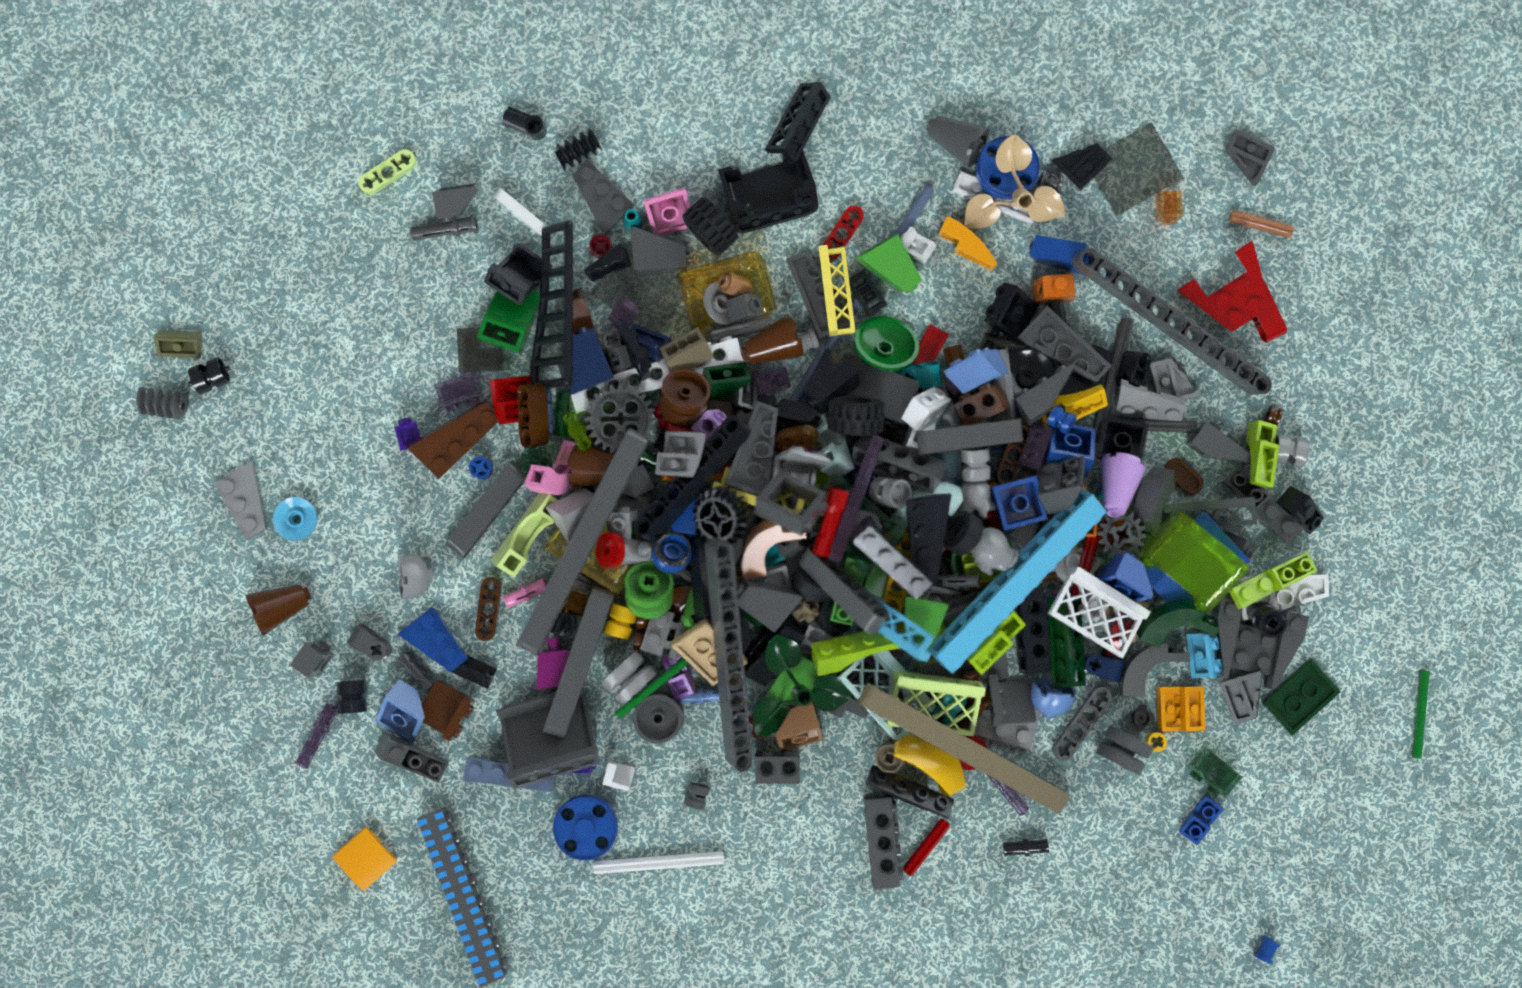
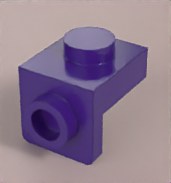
[394,417,420,451]

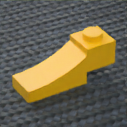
[1039,384,1108,428]

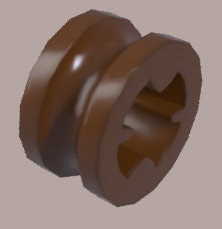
[1264,405,1283,425]

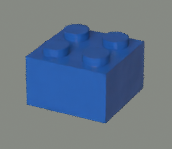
[1044,425,1096,478]
[990,476,1048,531]

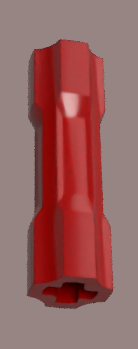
[812,487,850,558]

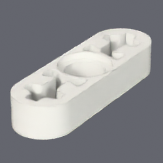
[493,188,546,236]

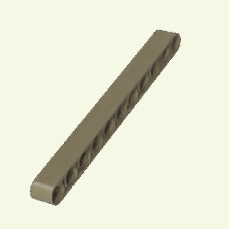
[857,682,1070,814]

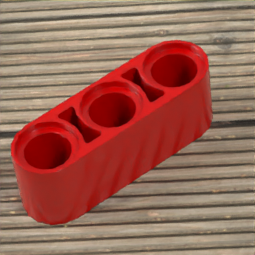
[1252,280,1287,343]

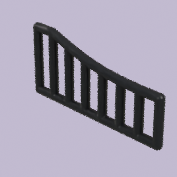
[530,220,573,388]

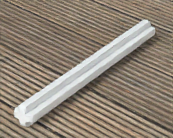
[593,851,725,874]

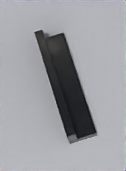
[765,82,831,163]

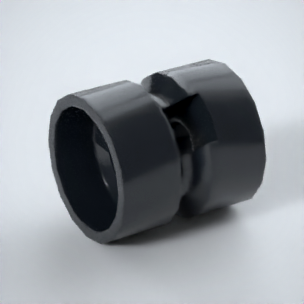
[1248,602,1287,638]
[336,680,367,714]

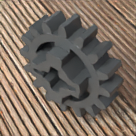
[1097,513,1147,557]

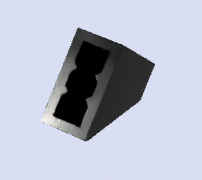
[690,535,745,621]

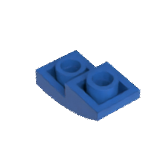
[1179,793,1224,845]

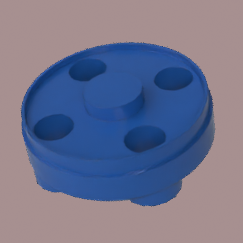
[975,136,1040,200]
[553,794,618,861]

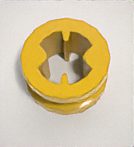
[1145,732,1167,752]

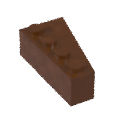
[407,399,499,479]

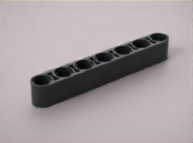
[634,416,751,542]

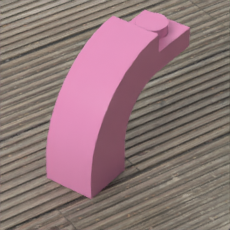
[524,440,581,495]

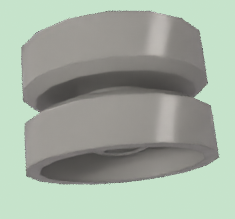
[600,650,657,706]

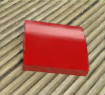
[489,375,531,424]

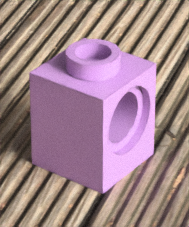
[691,409,727,442]

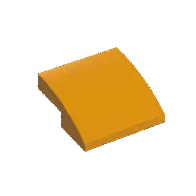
[1156,686,1205,732]
[332,826,397,891]

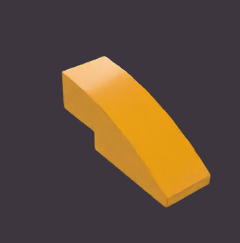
[938,215,997,271]

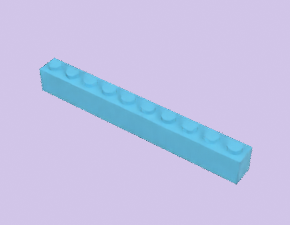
[927,489,1107,674]

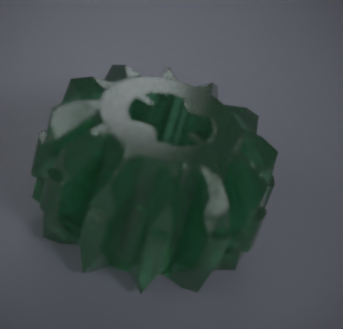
[519,447,554,479]

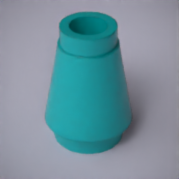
[622,209,644,232]

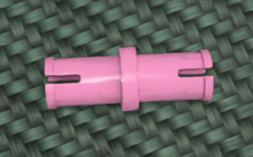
[503,578,547,609]

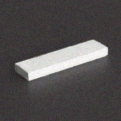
[952,171,1034,225]

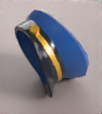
[651,533,692,573]

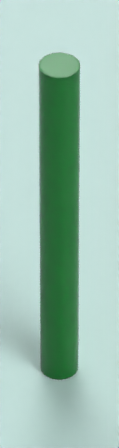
[614,657,689,719]
[1412,670,1430,759]

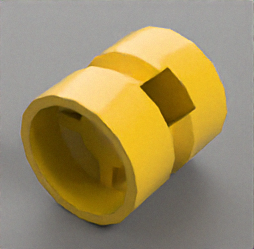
[602,603,637,641]

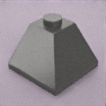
[432,183,481,222]

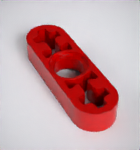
[823,206,864,263]

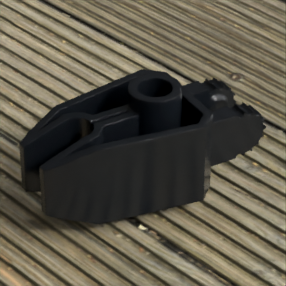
[770,398,821,435]

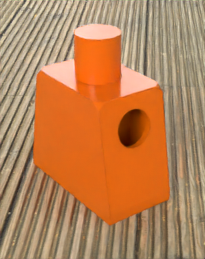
[1031,274,1075,304]

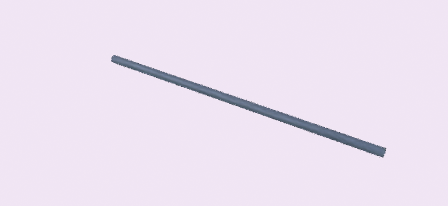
[775,185,934,435]

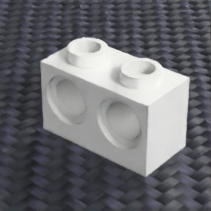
[901,387,951,431]

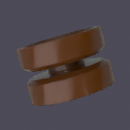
[659,369,711,426]

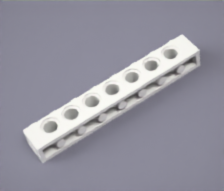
[571,336,744,415]

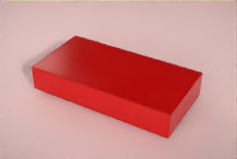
[912,324,949,364]

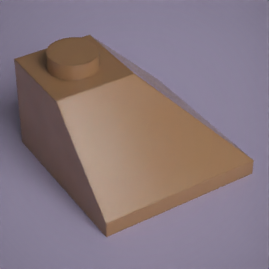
[776,702,823,753]

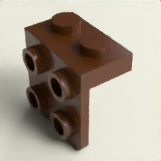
[422,680,475,741]

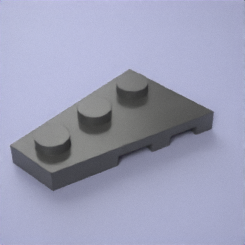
[572,160,634,236]

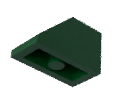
[702,362,751,400]

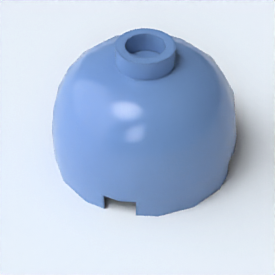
[1030,678,1076,718]

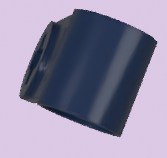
[1084,653,1125,683]

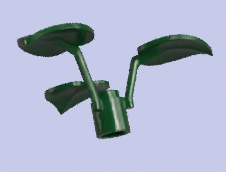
[752,634,853,737]

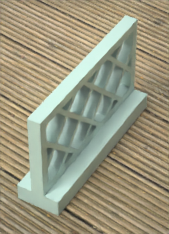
[838,650,937,742]

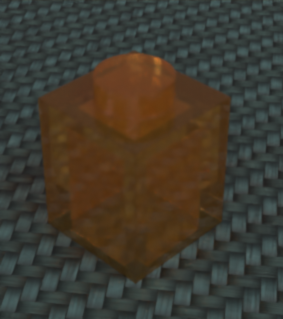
[1155,191,1183,225]

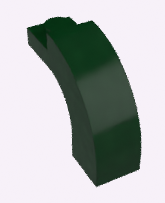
[1136,600,1220,648]

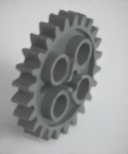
[584,383,656,454]

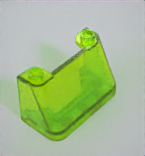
[1138,512,1250,612]

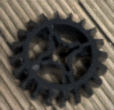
[692,486,752,545]

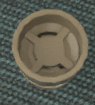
[875,740,905,773]

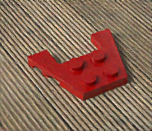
[1178,241,1270,332]

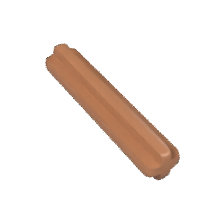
[1229,210,1294,238]

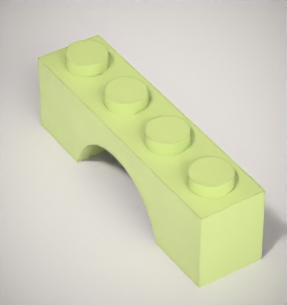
[491,493,558,578]

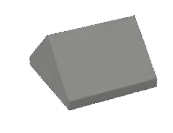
[546,488,607,544]

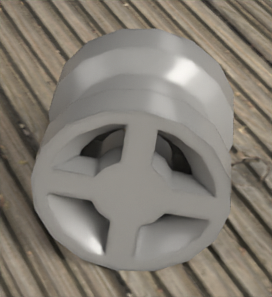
[796,327,819,354]

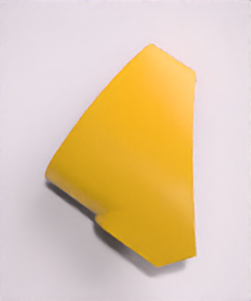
[894,734,966,797]

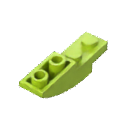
[1228,551,1318,610]

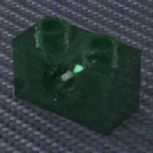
[1186,747,1243,798]

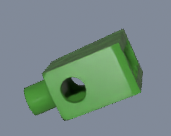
[904,596,948,646]

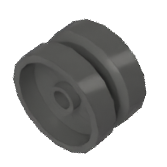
[633,692,684,744]
[1096,725,1154,775]

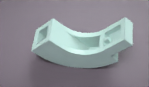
[889,481,963,537]

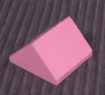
[643,187,690,236]

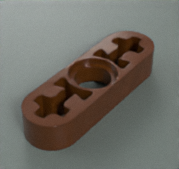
[475,577,502,641]

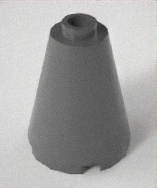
[926,116,990,168]

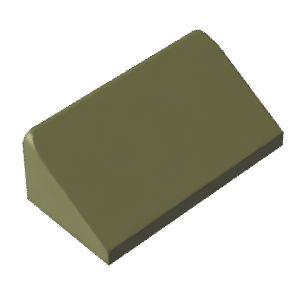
[154,330,202,358]

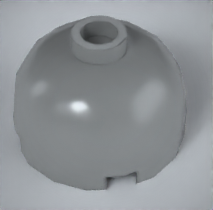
[398,555,433,599]

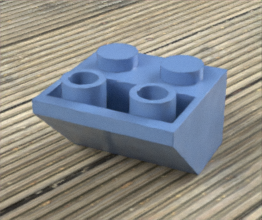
[944,348,1009,394]

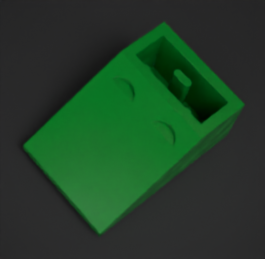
[477,291,540,355]

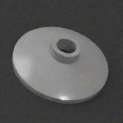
[703,282,735,324]

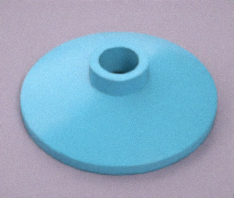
[273,497,318,541]

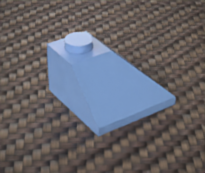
[375,680,425,744]

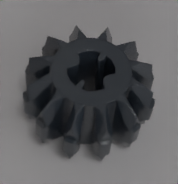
[550,610,577,636]

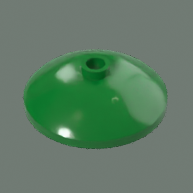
[854,316,919,371]

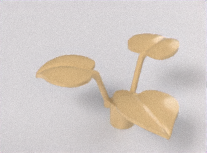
[964,134,1065,229]

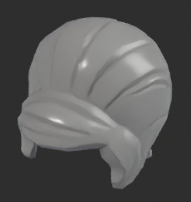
[955,481,996,519]
[971,528,1019,576]

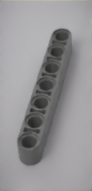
[543,585,615,739]

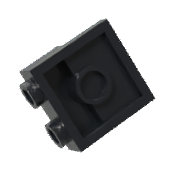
[984,282,1039,344]

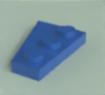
[398,607,469,672]

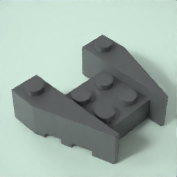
[1211,597,1309,689]

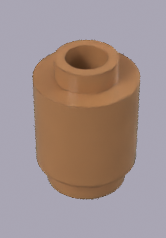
[718,271,752,297]

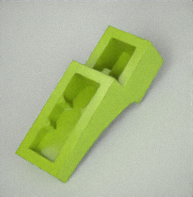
[1245,420,1280,489]
[967,611,1026,675]

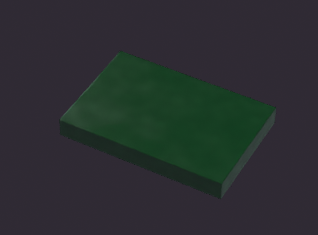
[1261,659,1341,736]

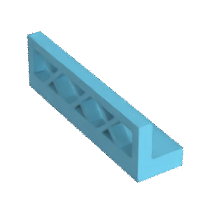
[866,589,934,662]

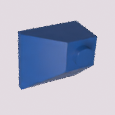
[1096,552,1153,602]

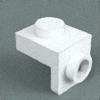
[900,227,936,264]

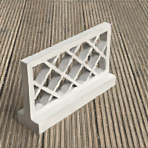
[1048,567,1150,658]

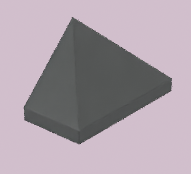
[729,367,759,412]

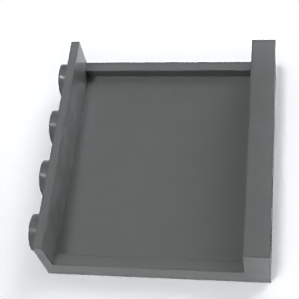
[496,688,601,789]

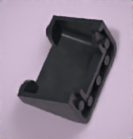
[718,151,819,234]

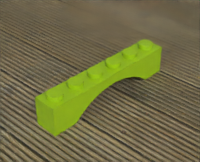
[812,622,946,676]

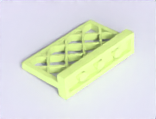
[886,670,986,736]

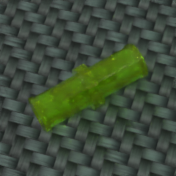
[563,411,592,450]

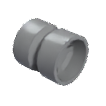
[1275,434,1310,468]
[961,446,991,482]
[869,476,912,509]

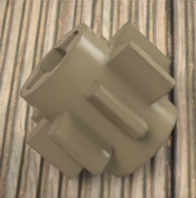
[792,595,820,623]

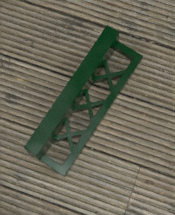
[1047,597,1086,687]

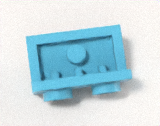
[1186,632,1222,678]

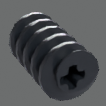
[554,128,603,171]

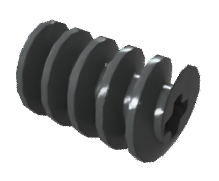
[136,387,189,420]

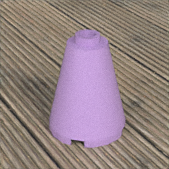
[1101,453,1146,517]

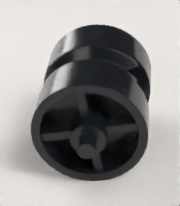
[188,357,231,395]

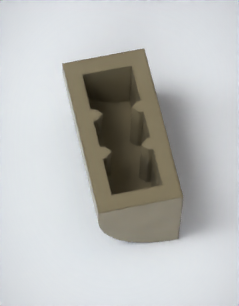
[659,327,714,372]

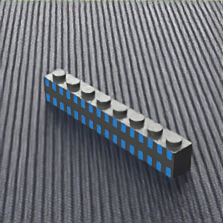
[417,807,509,988]

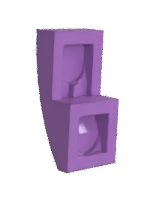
[661,653,695,701]

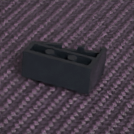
[744,613,805,686]

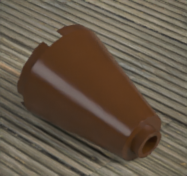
[740,315,803,364]
[567,443,614,487]
[245,584,312,635]

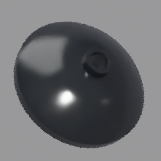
[1008,344,1060,401]

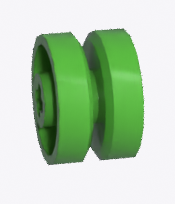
[624,561,674,619]

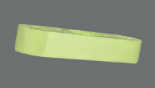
[359,150,417,195]

